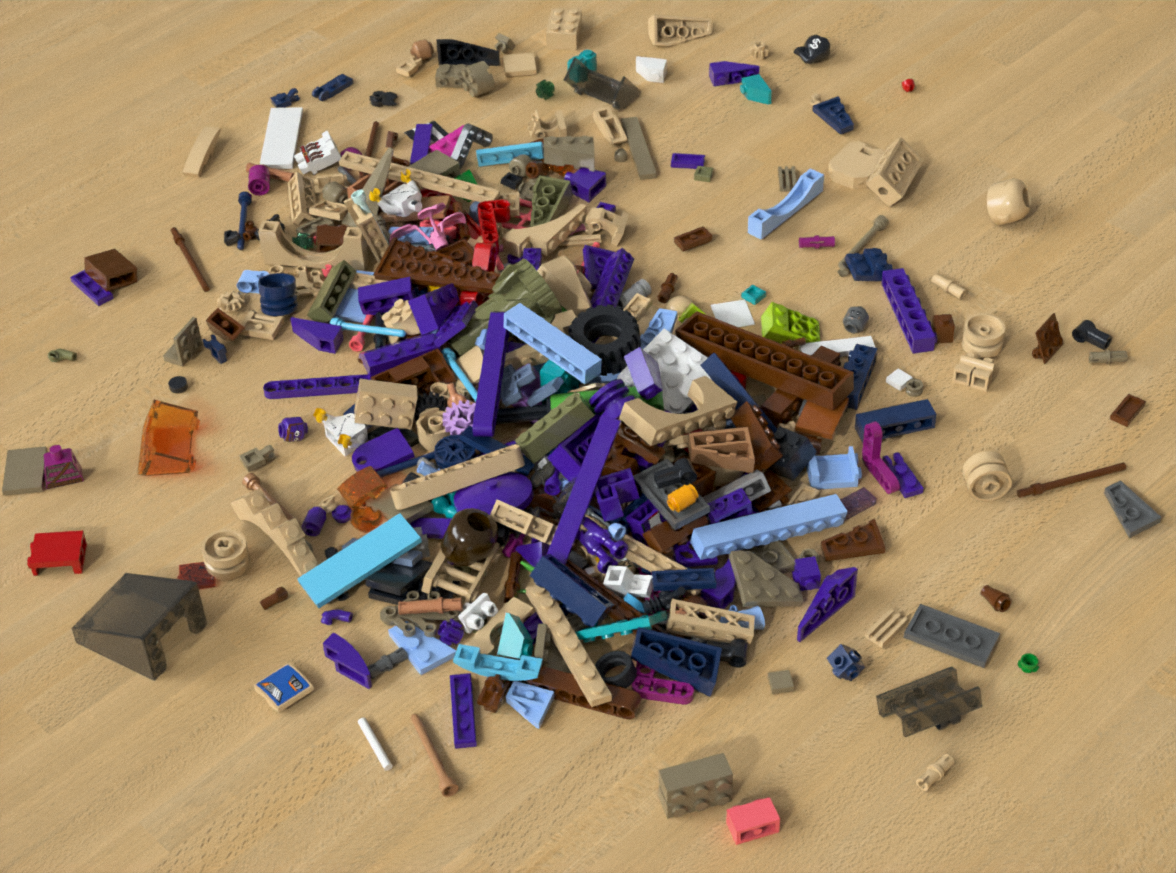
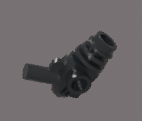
[642,587,686,615]

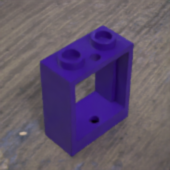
[707,488,752,525]

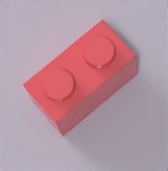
[726,797,780,845]

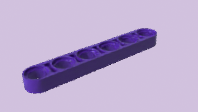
[263,374,370,399]

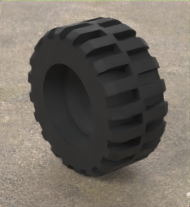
[568,304,641,376]

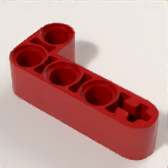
[478,199,511,254]
[459,243,497,307]

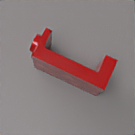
[27,530,87,576]

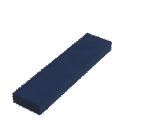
[459,425,536,476]

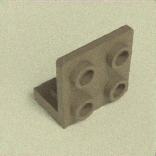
[163,317,202,367]
[534,624,581,674]

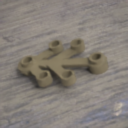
[380,591,461,637]

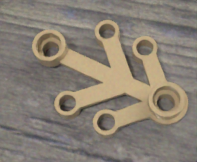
[269,265,324,301]

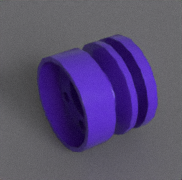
[589,379,636,419]

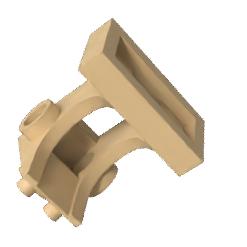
[528,109,567,139]
[585,208,629,247]

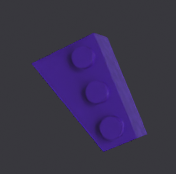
[358,277,416,315]
[408,283,459,335]

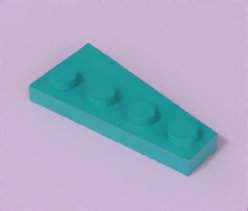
[575,611,667,643]

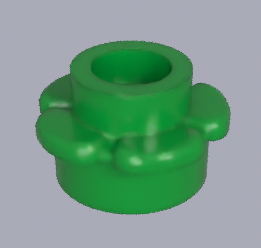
[1018,653,1039,673]

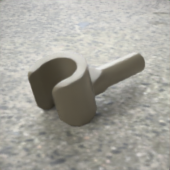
[837,263,849,277]

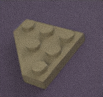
[729,551,804,607]

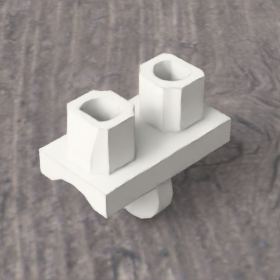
[458,593,498,634]

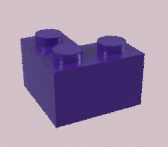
[595,468,639,522]

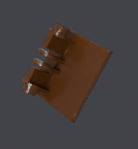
[1032,313,1063,364]
[751,469,792,512]

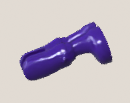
[577,516,628,574]

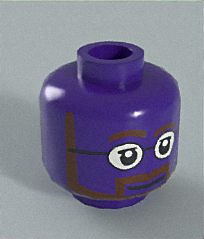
[278,417,308,442]

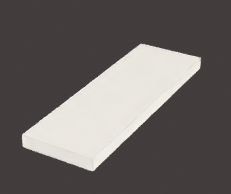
[259,107,303,169]

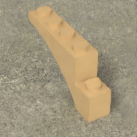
[502,204,587,258]
[504,310,576,370]

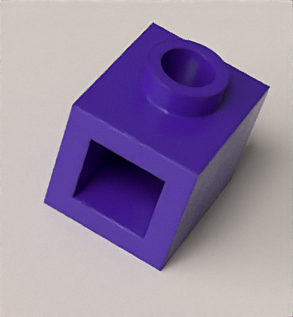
[792,556,821,591]

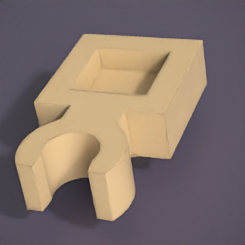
[396,56,422,77]

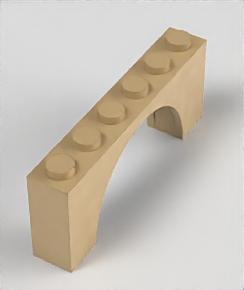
[258,221,369,271]
[619,376,737,446]

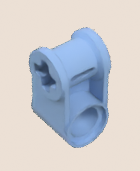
[237,270,269,293]

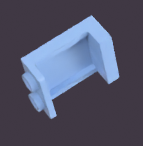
[806,446,862,489]

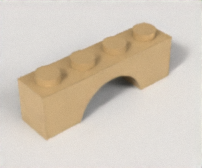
[464,597,534,656]

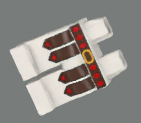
[294,131,341,175]

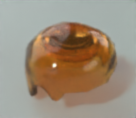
[350,506,382,533]

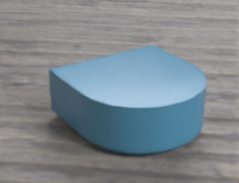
[623,593,645,614]

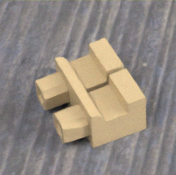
[952,353,994,392]

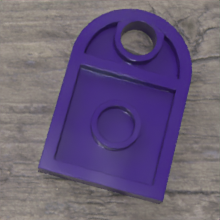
[352,428,415,476]

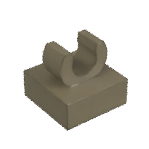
[495,33,516,54]

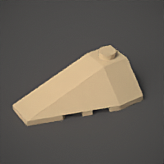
[648,15,711,47]
[537,255,592,318]

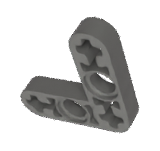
[451,123,493,169]

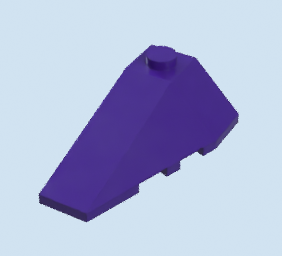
[797,567,858,642]

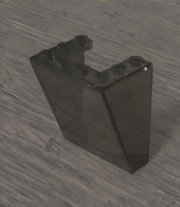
[71,573,207,681]

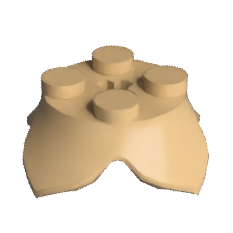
[382,299,420,344]

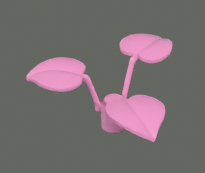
[389,203,466,251]

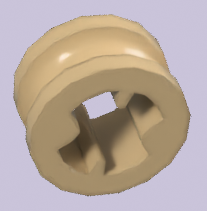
[318,496,339,514]

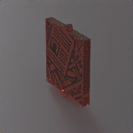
[177,562,216,592]

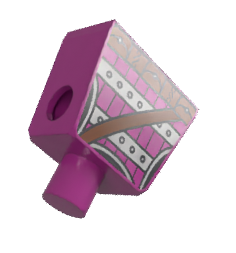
[43,445,84,489]

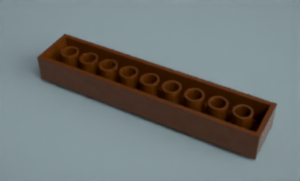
[675,311,854,411]

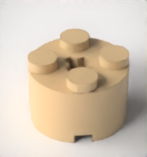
[416,408,452,452]

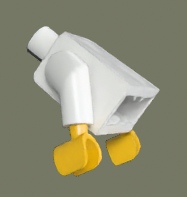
[369,169,422,217]
[313,408,373,456]

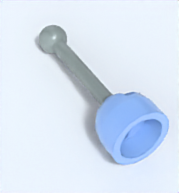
[586,508,626,541]

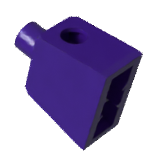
[564,167,606,203]

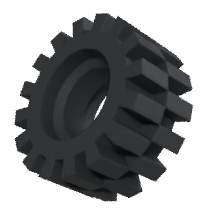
[414,392,448,422]

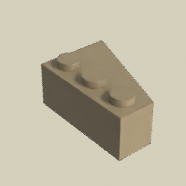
[544,136,595,172]

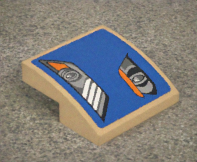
[253,663,315,712]

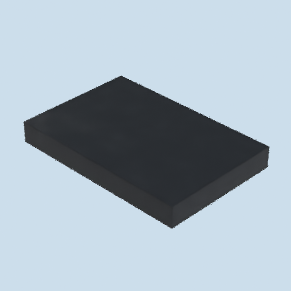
[366,560,433,596]

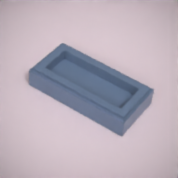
[527,377,564,407]

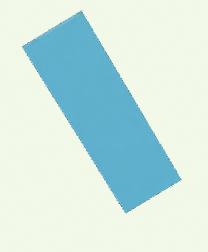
[297,513,422,609]

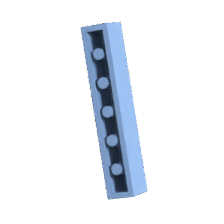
[504,303,602,384]

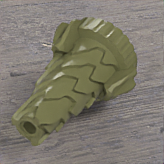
[448,258,563,358]

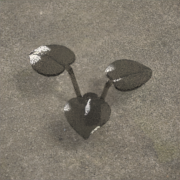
[513,462,577,539]

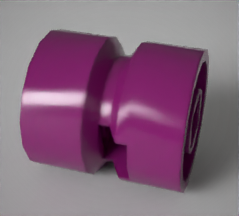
[248,165,270,196]

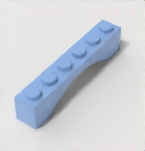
[748,168,824,240]

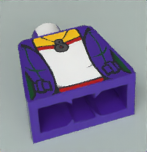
[626,499,667,546]

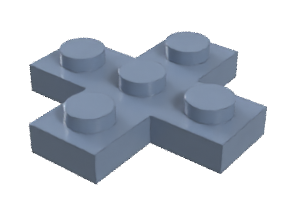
[499,363,536,407]

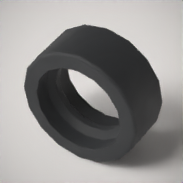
[594,651,637,689]

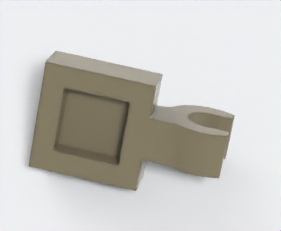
[239,445,276,472]

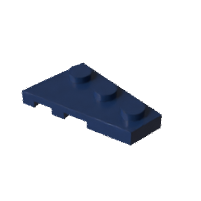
[812,96,854,135]

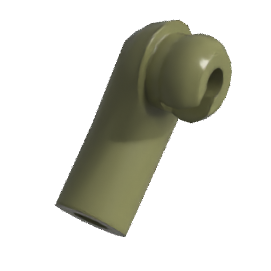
[48,348,77,362]

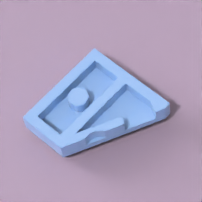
[506,681,554,729]

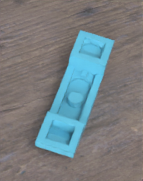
[453,644,543,681]

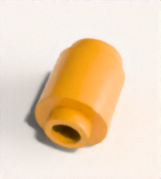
[667,484,699,512]

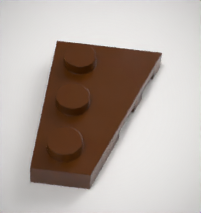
[820,519,886,562]

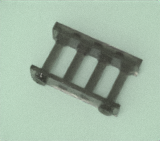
[876,666,982,737]

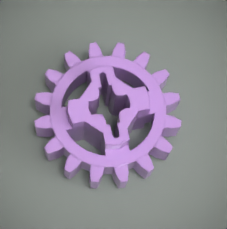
[442,400,476,435]

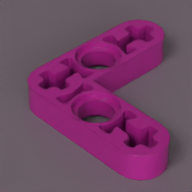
[862,421,900,494]
[632,662,694,705]

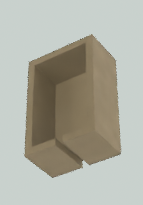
[659,753,733,819]

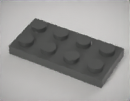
[633,459,710,530]
[904,604,1000,668]

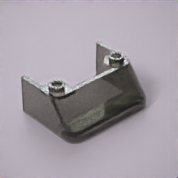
[563,57,641,111]

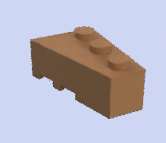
[688,427,755,473]

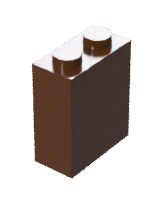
[84,249,137,292]

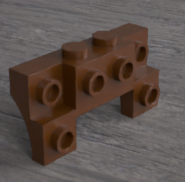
[371,348,456,388]

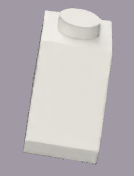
[636,56,667,83]

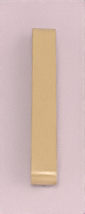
[390,445,525,510]

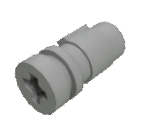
[617,279,652,308]

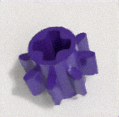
[437,618,464,646]

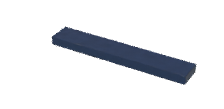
[700,353,778,433]

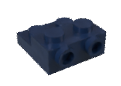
[845,248,893,281]

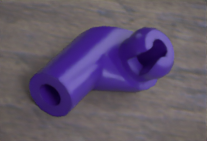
[321,609,353,625]

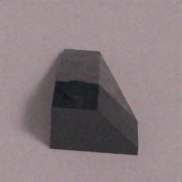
[436,39,500,66]

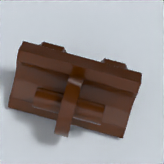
[477,674,512,713]

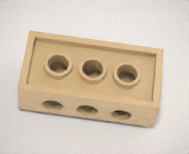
[866,137,924,207]

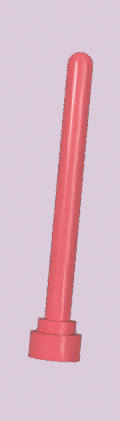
[349,315,374,351]

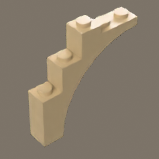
[230,488,319,577]

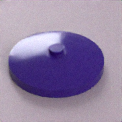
[454,472,534,515]

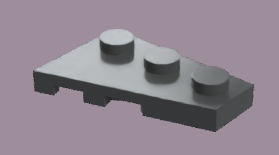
[1104,480,1161,538]

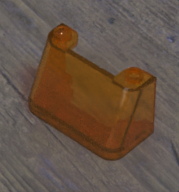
[137,399,200,476]

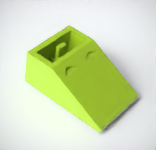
[761,302,820,347]

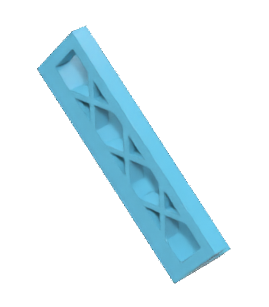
[476,142,543,167]

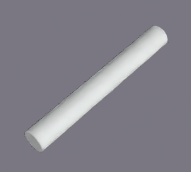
[358,718,393,771]

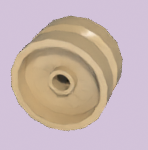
[962,313,1005,359]
[962,451,1012,502]
[202,529,250,581]

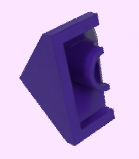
[515,542,550,567]

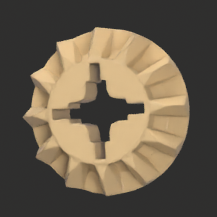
[217,290,245,312]

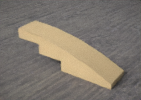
[183,126,221,178]
[490,499,558,545]

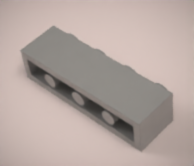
[702,469,771,525]

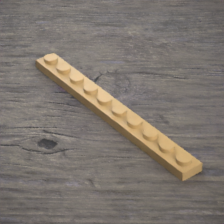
[339,151,500,202]

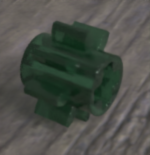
[535,79,555,100]
[292,233,314,251]

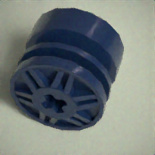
[258,273,298,316]
[434,435,476,470]

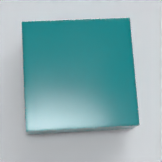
[741,284,766,305]

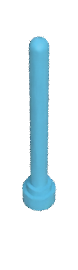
[330,317,406,337]
[441,348,478,402]

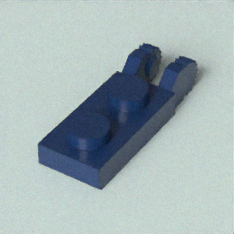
[312,74,353,101]

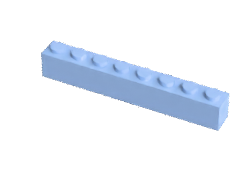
[690,494,848,560]

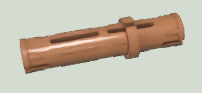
[246,162,295,182]
[398,597,463,615]

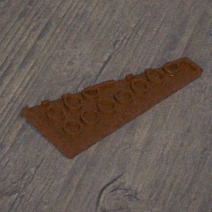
[373,237,500,293]

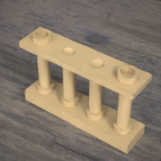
[343,197,389,264]
[422,543,501,604]

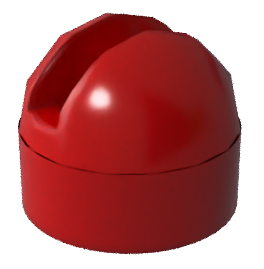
[901,79,915,92]

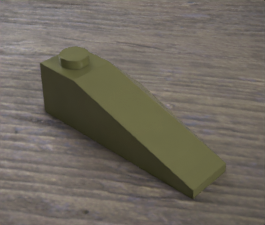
[530,175,573,227]

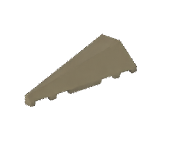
[342,147,394,227]

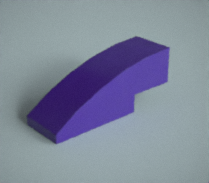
[323,632,372,689]

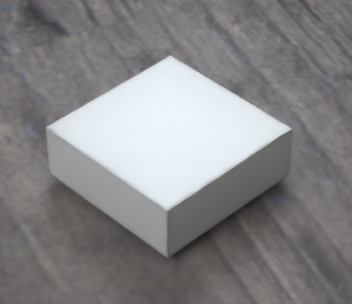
[886,369,913,391]

